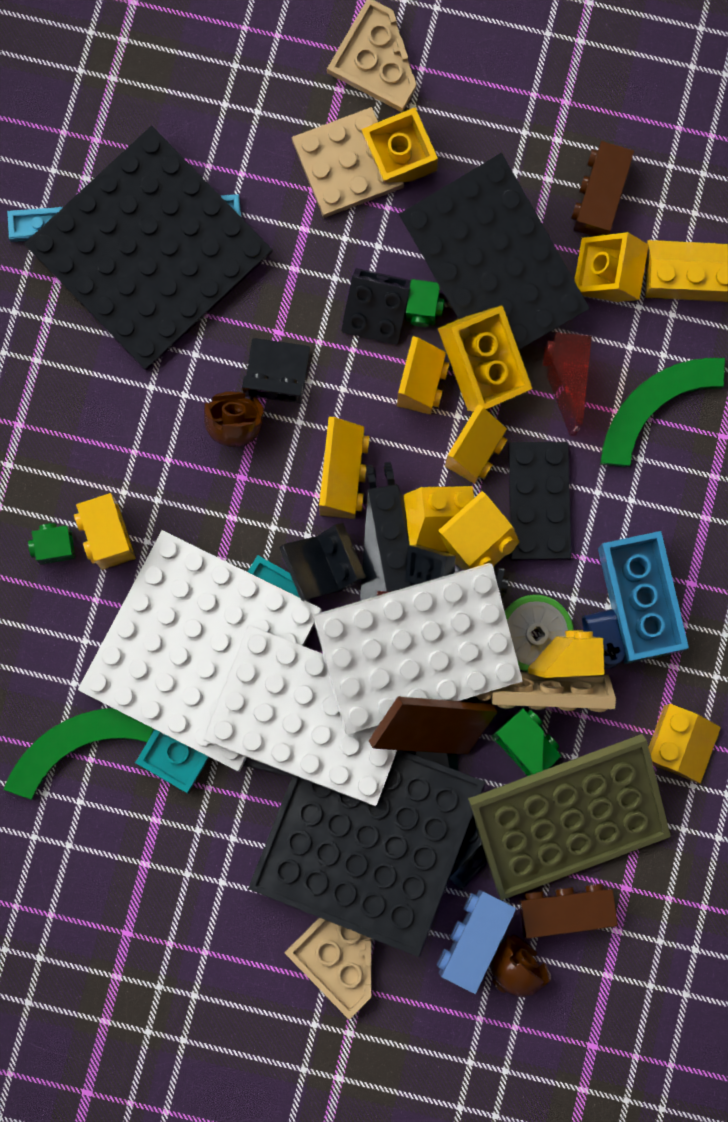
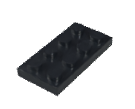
[508,442,571,561]

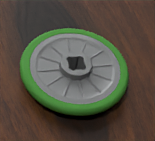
[505,595,574,672]

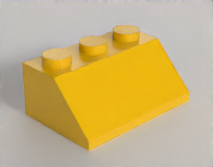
[645,240,728,302]
[438,305,532,411]
[319,417,370,519]

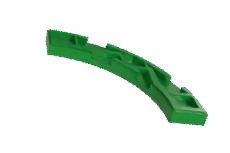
[600,358,725,467]
[3,708,154,800]

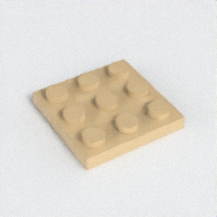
[292,107,404,218]

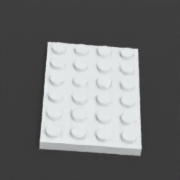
[313,563,523,735]
[203,625,397,807]

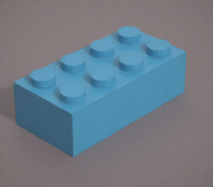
[598,531,689,664]

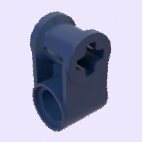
[582,609,625,669]

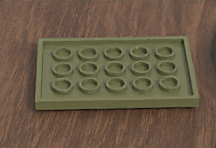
[468,734,671,901]

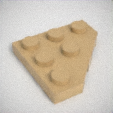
[327,0,416,112]
[285,918,371,1020]

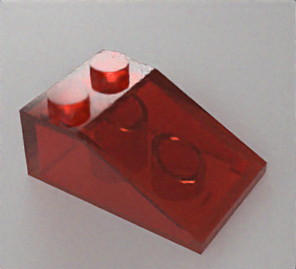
[543,332,592,436]

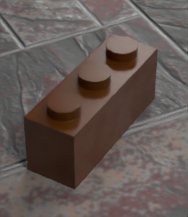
[571,141,634,236]
[518,883,618,939]

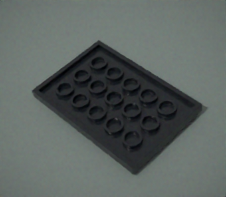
[399,152,590,350]

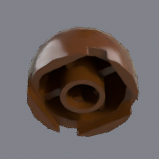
[204,391,263,447]
[490,935,551,997]

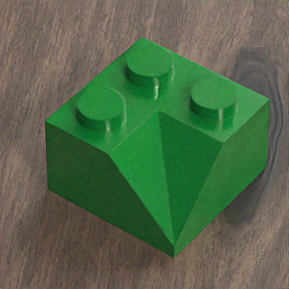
[491,709,561,776]

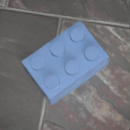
[436,890,517,994]

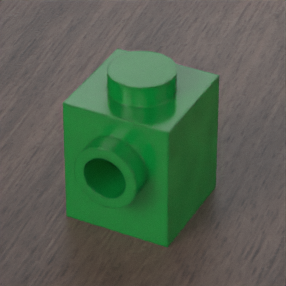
[406,279,444,327]
[28,523,76,565]

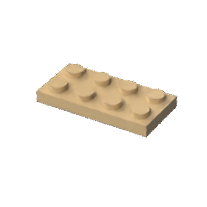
[491,672,616,712]

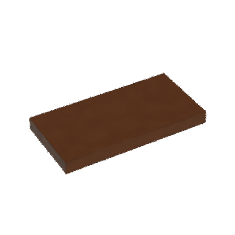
[369,696,497,754]

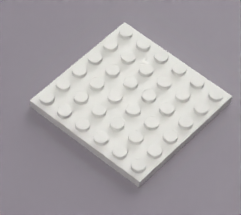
[78,530,322,772]

